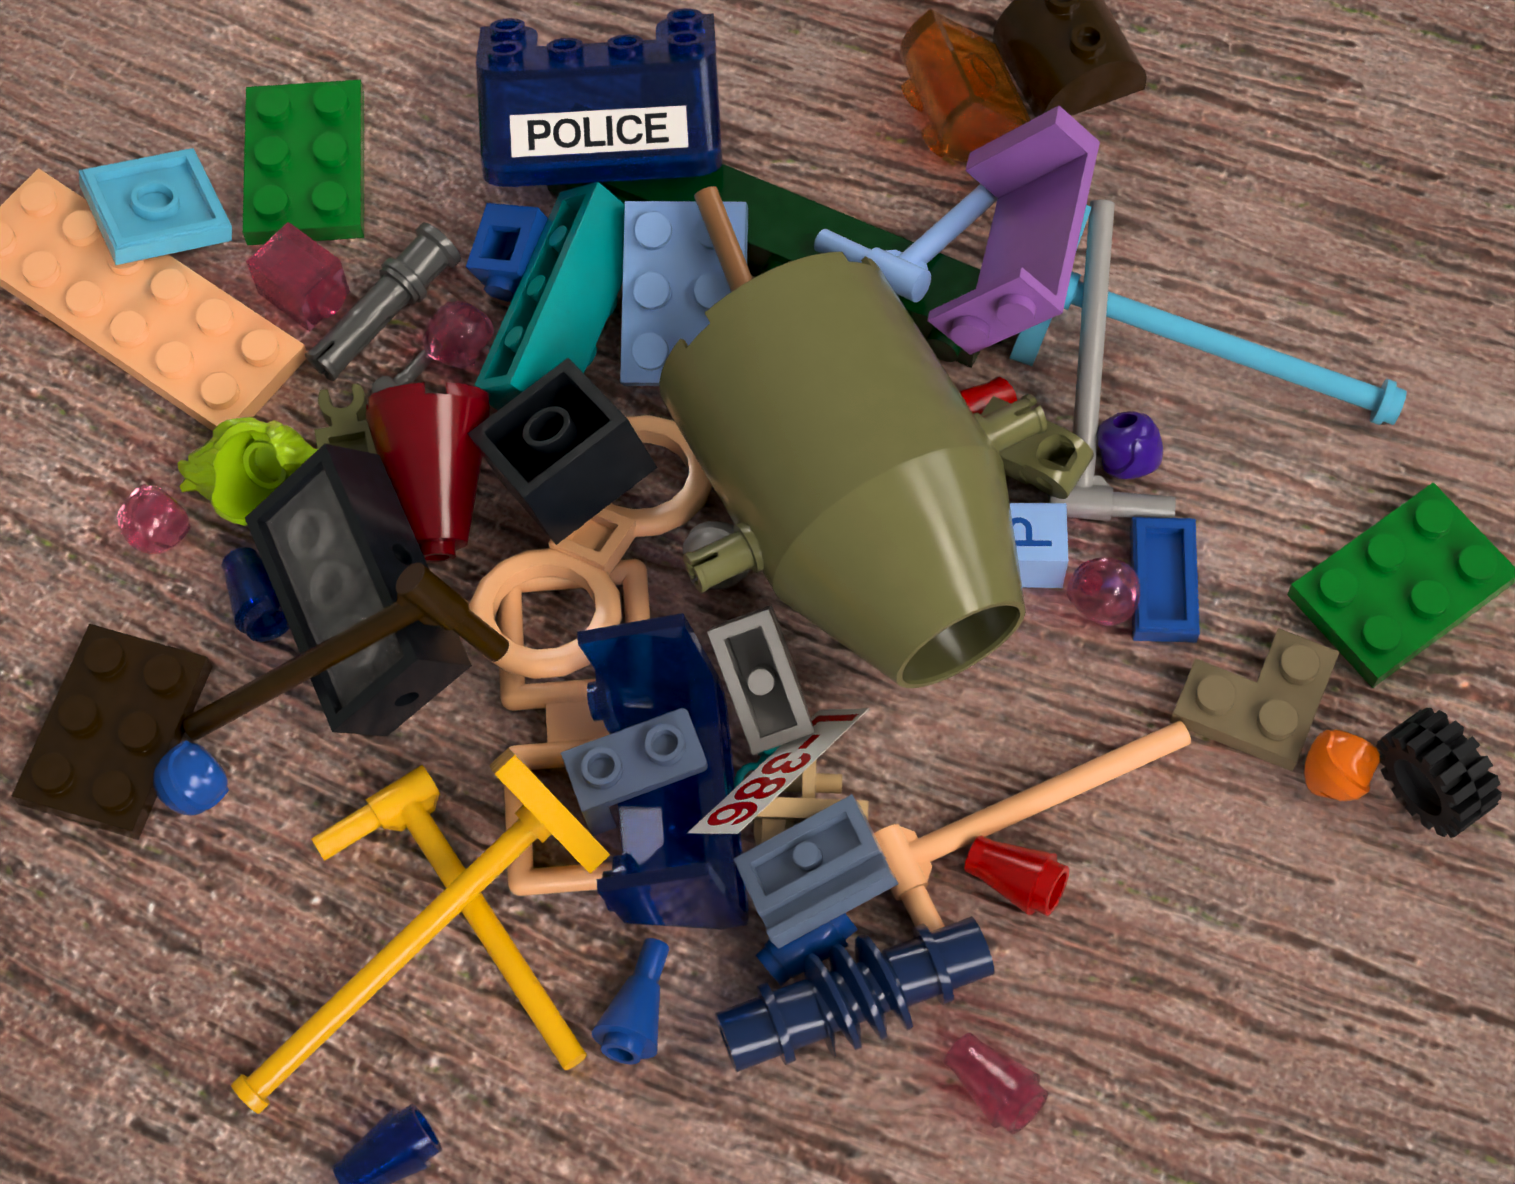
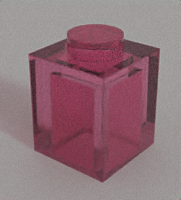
[246,222,350,332]

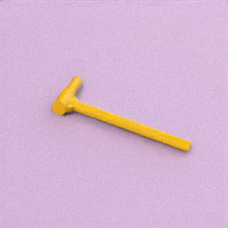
[311,765,587,1070]

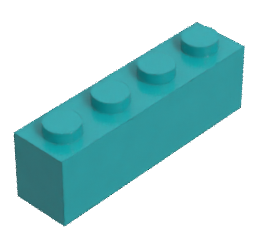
[474,182,625,411]

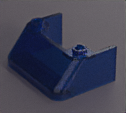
[577,613,749,930]

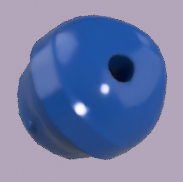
[153,740,229,816]

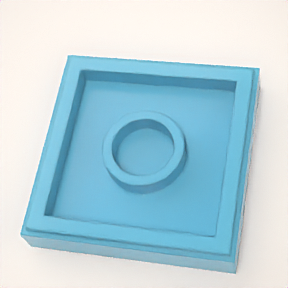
[79,148,232,265]

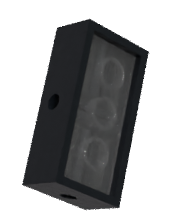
[245,444,472,736]

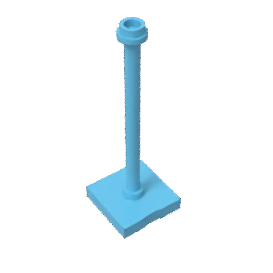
[1010,205,1407,425]

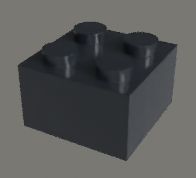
[467,358,658,545]

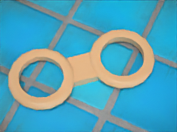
[469,415,712,679]

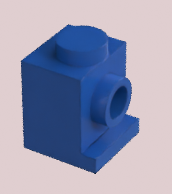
[466,203,548,302]

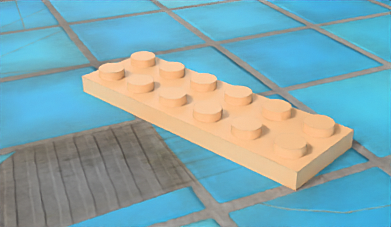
[0,168,307,431]

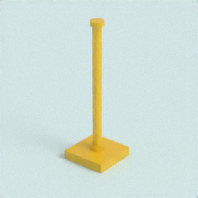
[231,747,610,1114]

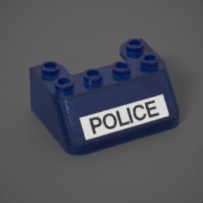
[476,8,723,187]

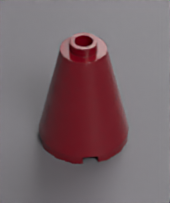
[365,382,491,562]

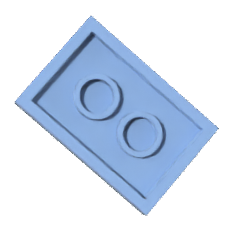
[620,201,748,386]

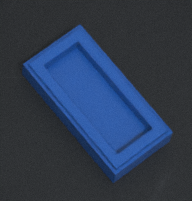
[1130,517,1200,643]

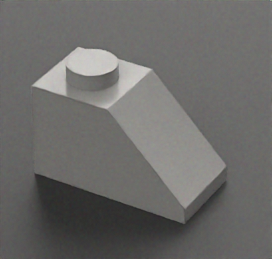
[707,605,815,755]

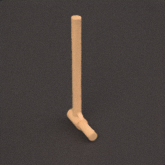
[874,721,1191,932]

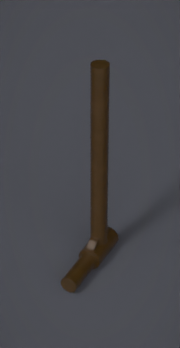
[183,562,509,740]

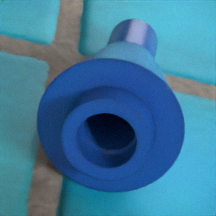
[592,938,670,1065]

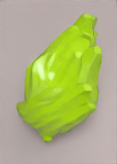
[178,417,318,526]

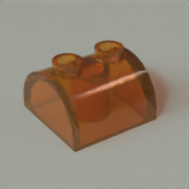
[900,9,1031,162]

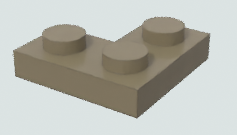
[1170,628,1339,772]

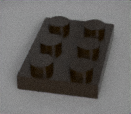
[11,624,213,840]

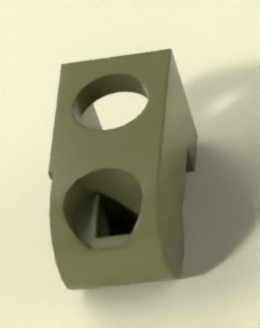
[981,396,1094,499]

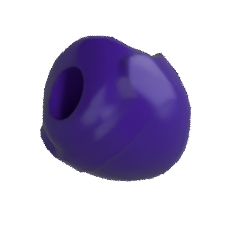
[1097,411,1163,479]

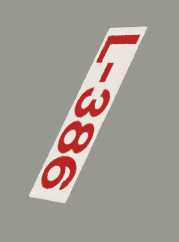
[688,708,869,834]

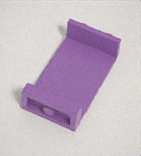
[927,106,1100,355]

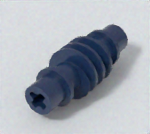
[715,916,994,1072]

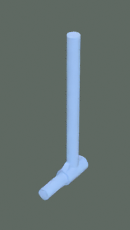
[814,184,998,302]

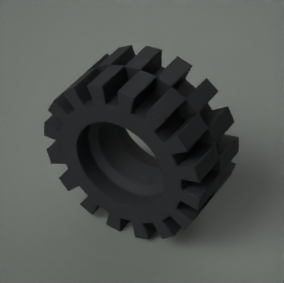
[1376,708,1502,838]

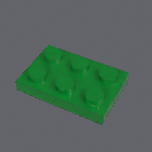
[242,79,364,246]
[1287,482,1515,688]

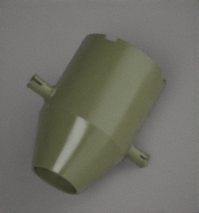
[659,252,1047,688]

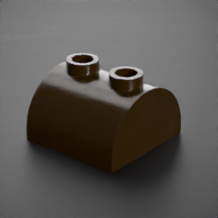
[993,0,1147,117]

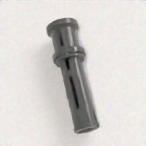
[305,222,461,381]

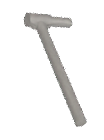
[1047,199,1176,521]

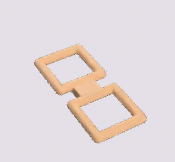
[497,559,667,896]

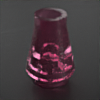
[944,1032,1048,1134]

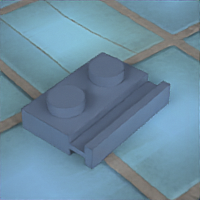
[734,794,899,949]

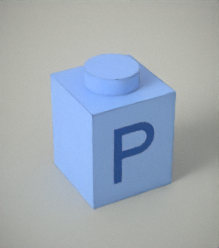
[1010,503,1069,588]

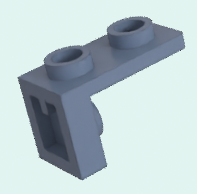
[561,708,708,836]

